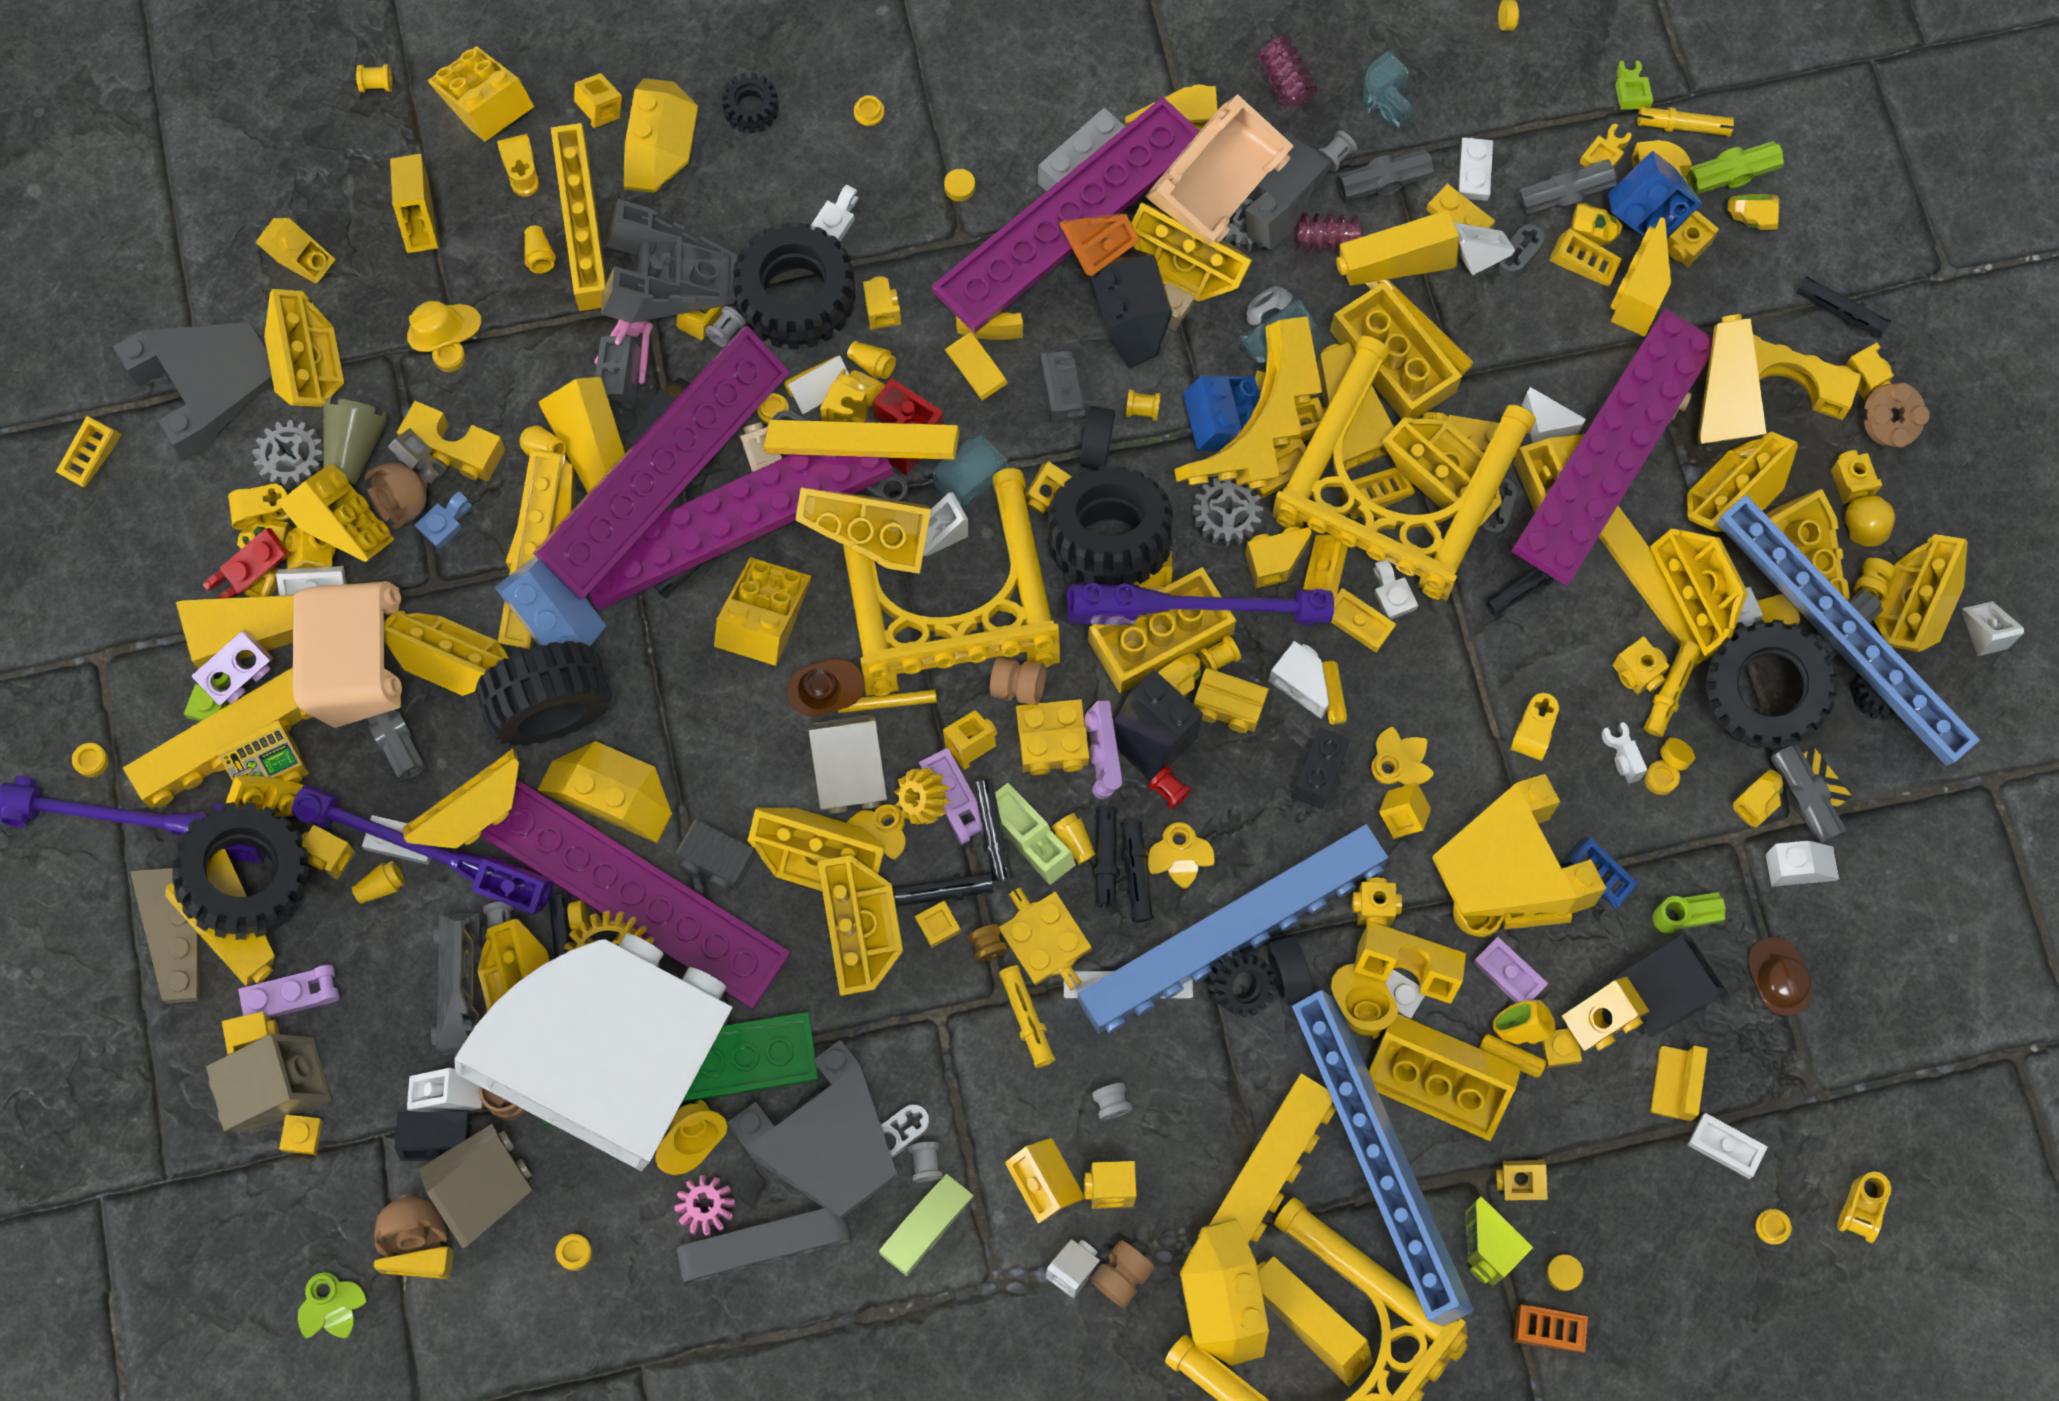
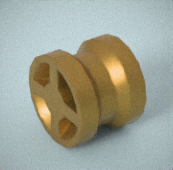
[967,924,1008,963]

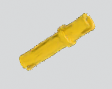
[1637,106,1734,137]
[1643,640,1702,738]
[999,965,1055,1068]

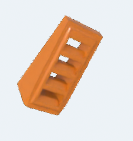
[1513,1304,1588,1353]

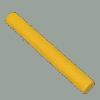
[838,690,937,713]

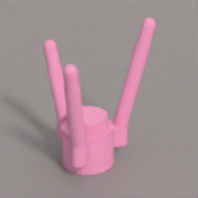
[594,320,653,384]

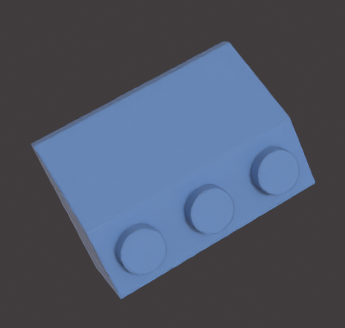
[494,556,606,646]

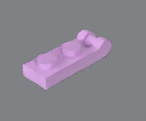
[1085,701,1122,800]
[918,748,983,845]
[238,965,340,1018]

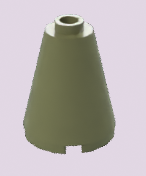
[323,398,389,486]

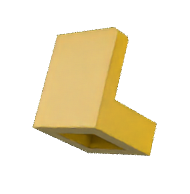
[1379,782,1431,839]

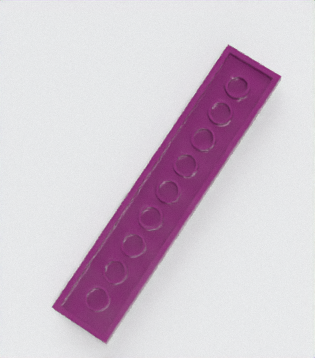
[932,97,1200,334]
[1511,308,1713,586]
[533,326,790,600]
[589,419,895,611]
[480,779,791,1011]

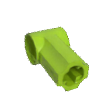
[1652,892,1726,934]

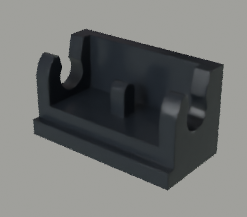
[394,1111,472,1161]

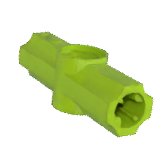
[1687,141,1784,195]

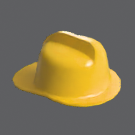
[407,301,481,352]
[1331,964,1399,1039]
[655,1100,728,1175]

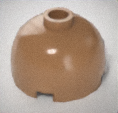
[365,462,428,529]
[374,1194,447,1257]

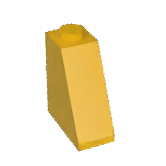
[390,153,438,253]

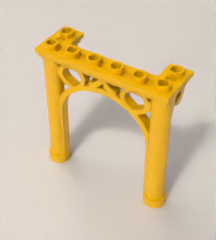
[1272,336,1536,601]
[843,468,1060,696]
[1165,1197,1468,1401]

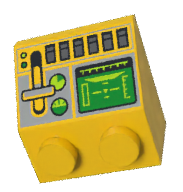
[216,720,309,783]

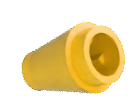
[524,225,556,274]
[847,341,896,379]
[519,425,566,456]
[1052,813,1096,865]
[351,861,405,904]

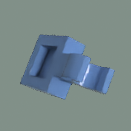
[414,491,472,550]

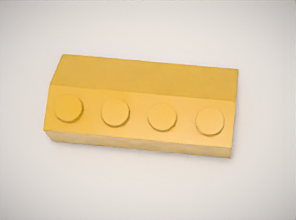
[1368,1014,1521,1141]

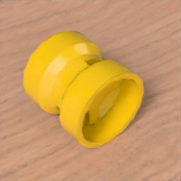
[1854,558,1896,602]

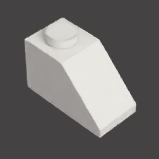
[1269,641,1329,719]
[1766,841,1839,887]
[407,1068,482,1112]
[1046,1239,1100,1299]

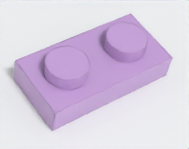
[1473,937,1548,1003]

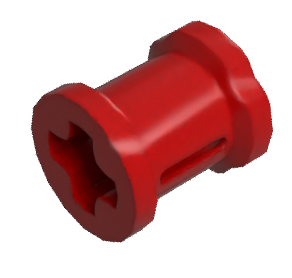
[1148,766,1192,810]

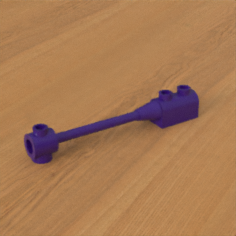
[1067,583,1334,626]
[0,776,266,864]
[292,785,553,914]

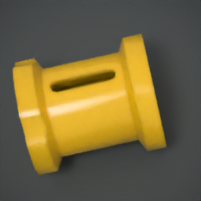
[356,64,393,93]
[1126,389,1161,421]
[1198,635,1241,671]

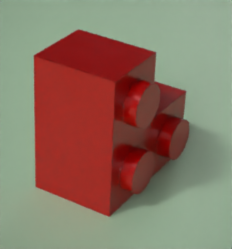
[872,378,944,475]

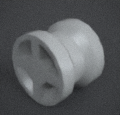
[1092,1082,1133,1121]

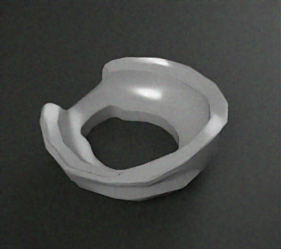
[1246,286,1293,325]

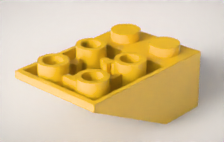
[428,46,534,142]
[1610,217,1671,337]
[1513,434,1585,512]
[278,463,395,562]
[714,557,811,666]

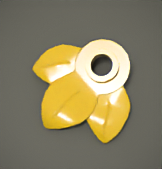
[1371,727,1434,785]
[846,804,906,860]
[1148,822,1214,889]

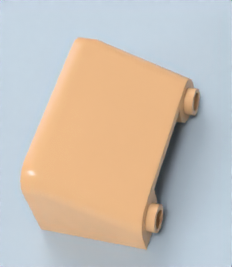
[1145,94,1294,243]
[293,581,402,728]

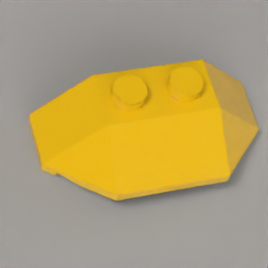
[624,78,699,193]
[1131,202,1252,302]
[264,289,344,407]
[1382,417,1502,527]
[1687,431,1798,531]
[1650,529,1748,656]
[1874,534,1968,652]
[384,610,509,696]
[537,741,672,844]
[403,748,519,848]
[748,807,886,891]
[817,855,903,996]
[477,919,550,1012]
[1180,1218,1269,1366]

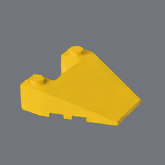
[1432,774,1606,916]

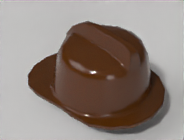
[787,658,865,717]
[1748,937,1812,1016]

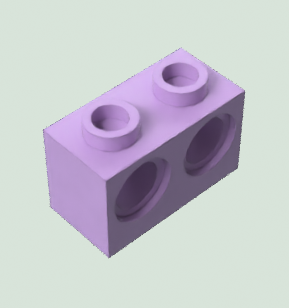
[192,629,273,706]

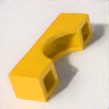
[1753,335,1861,420]

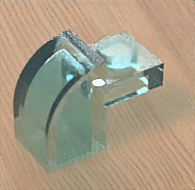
[1361,50,1412,128]

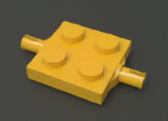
[999,888,1092,991]

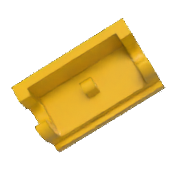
[820,381,869,422]

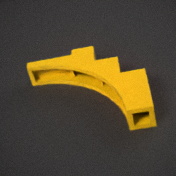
[1174,316,1322,490]

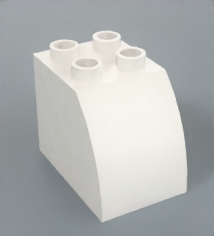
[455,934,732,1172]

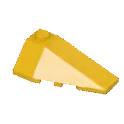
[795,487,931,574]
[1765,489,1850,601]

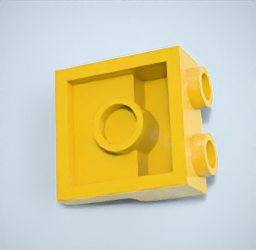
[1016,699,1089,775]

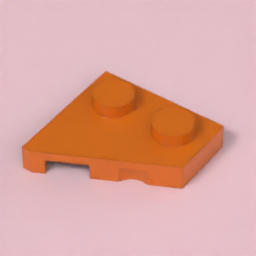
[1059,213,1140,276]

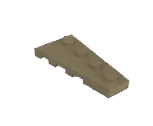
[130,868,201,1003]

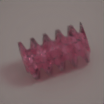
[1259,36,1317,107]
[1296,212,1362,254]

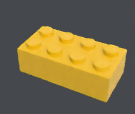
[1330,281,1462,420]
[1088,567,1236,695]

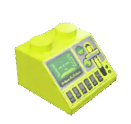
[1465,1197,1533,1286]

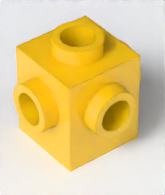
[285,527,336,569]
[1612,636,1669,695]
[1352,878,1402,927]

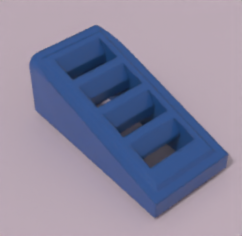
[1561,837,1638,908]

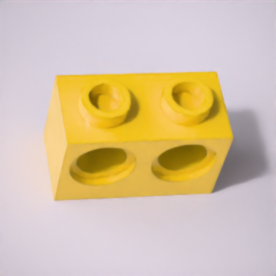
[1084,1161,1136,1209]

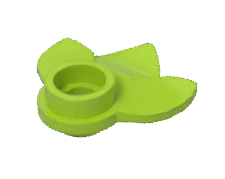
[298,1272,367,1339]

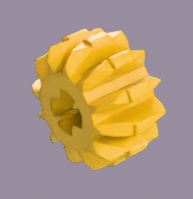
[894,768,951,825]

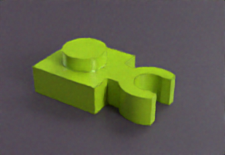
[1615,61,1653,109]
[184,672,231,721]

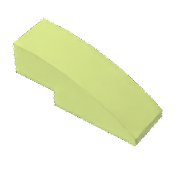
[995,783,1076,885]
[879,1174,974,1276]

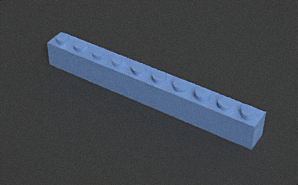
[1716,495,1980,766]
[1077,824,1388,1034]
[1292,990,1474,1327]

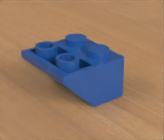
[1608,151,1702,236]
[1182,376,1260,451]

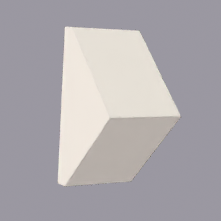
[1454,222,1515,275]
[1522,387,1586,443]
[923,492,968,556]
[1962,601,2024,656]

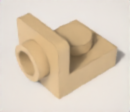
[1165,282,1195,331]
[738,422,782,472]

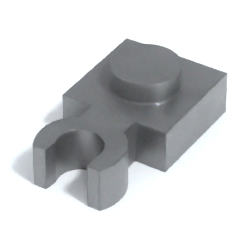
[388,428,447,484]

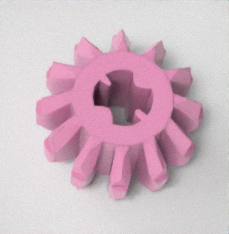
[675,1175,735,1236]

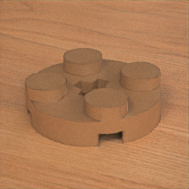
[1864,383,1930,447]

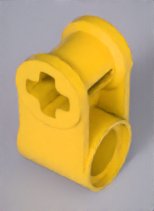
[497,134,539,197]
[228,484,290,530]
[1510,693,1559,761]
[1837,1172,1891,1243]

